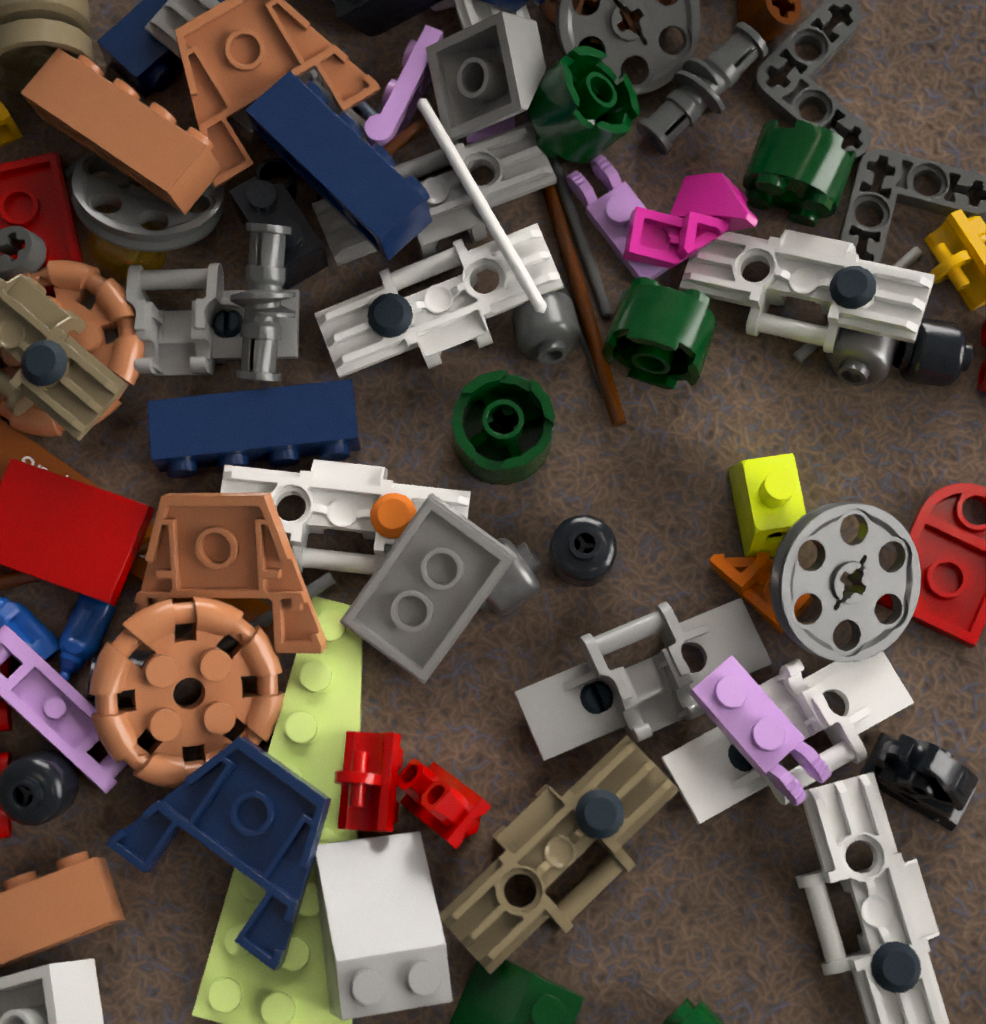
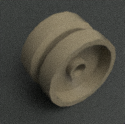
[0,0,95,95]

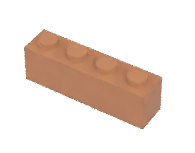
[21,48,222,215]
[0,851,125,968]

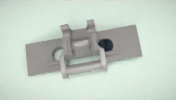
[514,598,772,762]

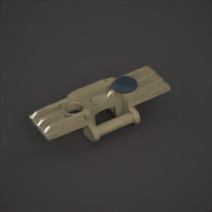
[0,274,128,441]
[439,735,679,974]

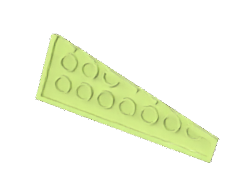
[192,596,363,1024]

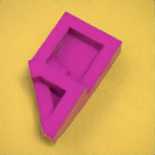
[670,173,758,232]
[623,206,730,268]

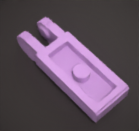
[566,155,670,280]
[689,655,832,806]

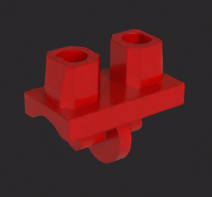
[334,731,404,833]
[397,758,491,849]

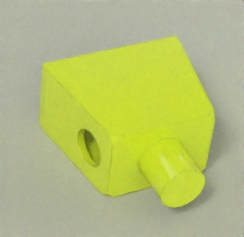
[728,453,806,557]

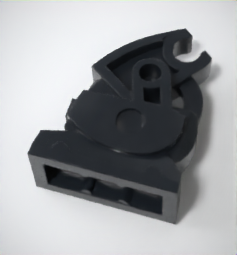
[859,732,979,831]

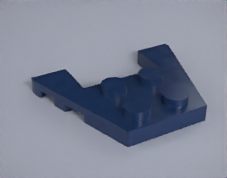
[106,737,331,971]

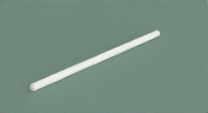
[417,98,547,313]

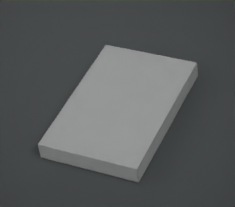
[340,493,518,684]

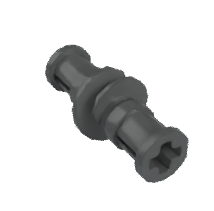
[636,22,768,155]
[230,223,296,381]

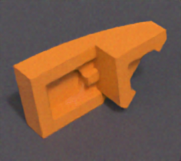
[709,552,813,634]

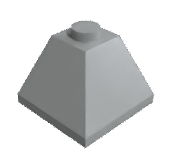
[425,11,546,142]

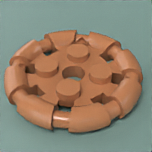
[0,260,145,437]
[89,596,284,789]

